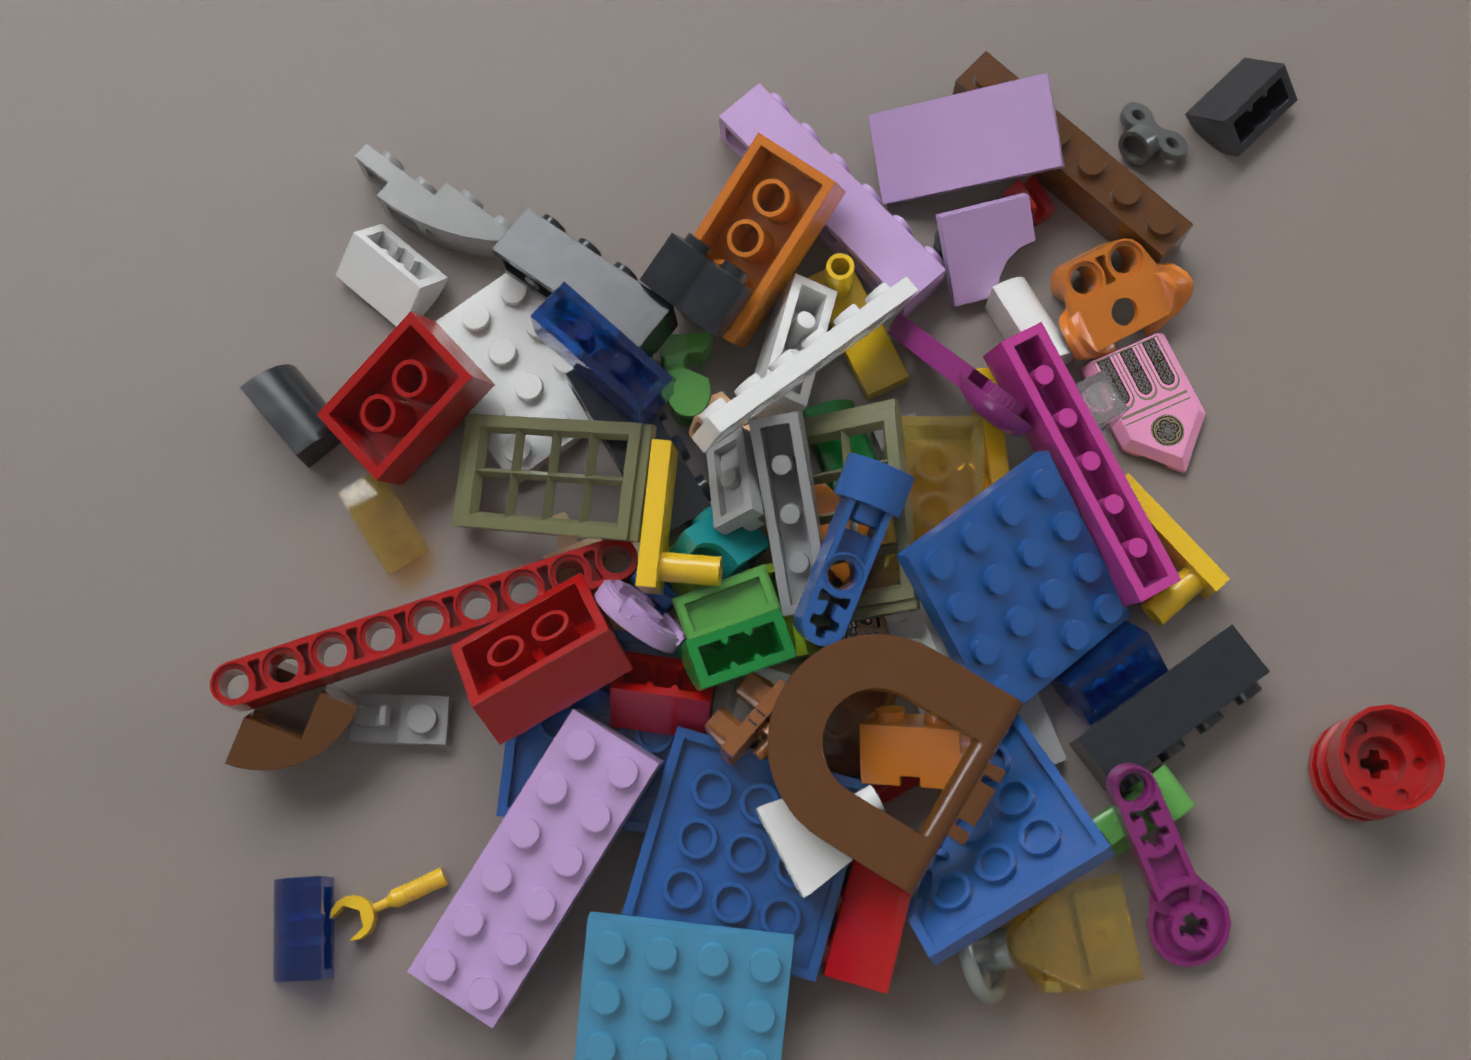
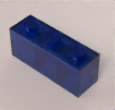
[530,281,674,424]

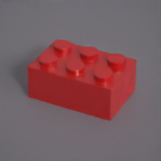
[317,311,495,485]
[450,572,633,745]

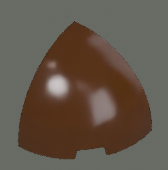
[225,661,359,771]

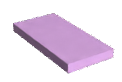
[868,73,1064,206]

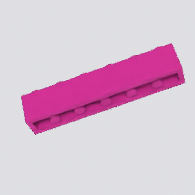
[983,322,1181,607]

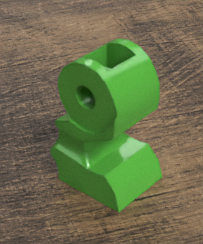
[659,332,713,427]

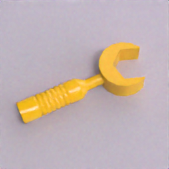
[330,867,449,941]

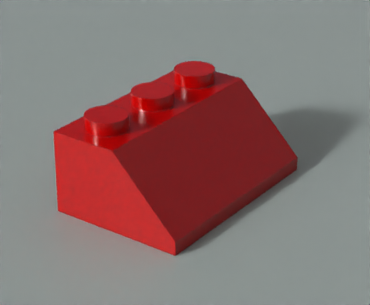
[821,859,911,994]

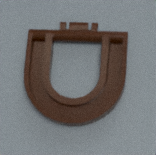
[768,634,1023,896]

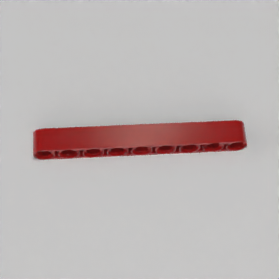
[210,540,638,712]

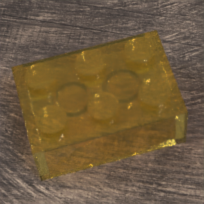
[883,416,984,571]

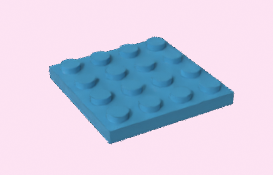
[574,911,794,1060]

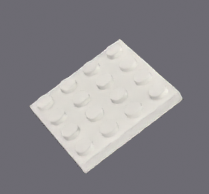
[436,273,664,484]

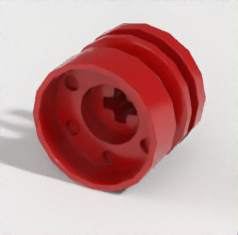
[1307,704,1445,823]

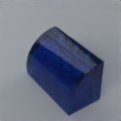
[1050,620,1168,726]
[273,876,334,982]

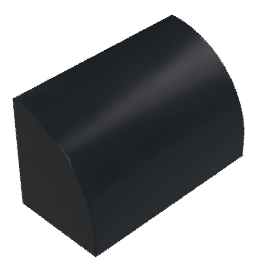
[1185,57,1298,157]
[240,364,341,468]

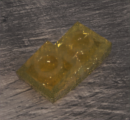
[337,474,430,575]

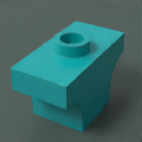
[669,504,770,580]

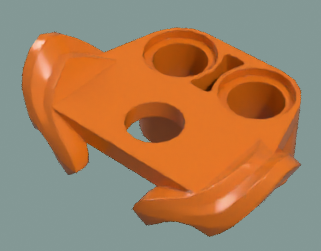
[1050,238,1194,361]

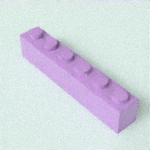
[719,83,946,317]

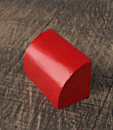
[610,651,716,736]

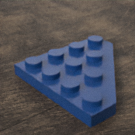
[906,714,1115,966]

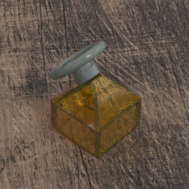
[958,873,1144,1005]

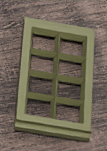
[804,398,921,628]
[451,414,657,543]

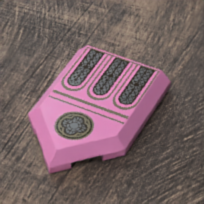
[1080,333,1206,474]

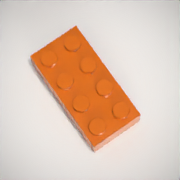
[694,132,846,349]

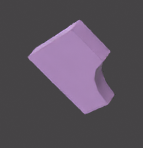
[936,193,1035,307]

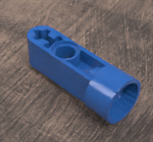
[794,453,915,646]

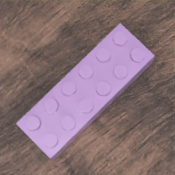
[407,708,664,1029]

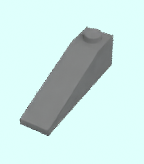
[748,411,831,616]

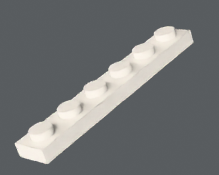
[692,276,918,453]

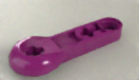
[885,313,1033,436]
[1105,762,1231,967]

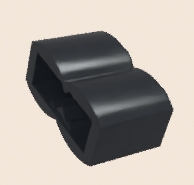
[639,232,755,338]

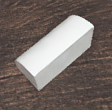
[335,224,448,327]
[985,277,1074,364]

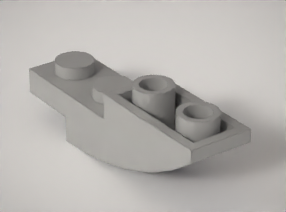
[355,143,512,258]

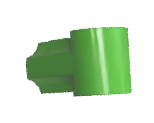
[1092,763,1195,857]

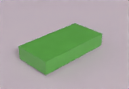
[672,564,782,640]

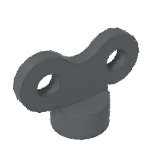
[1118,102,1188,165]

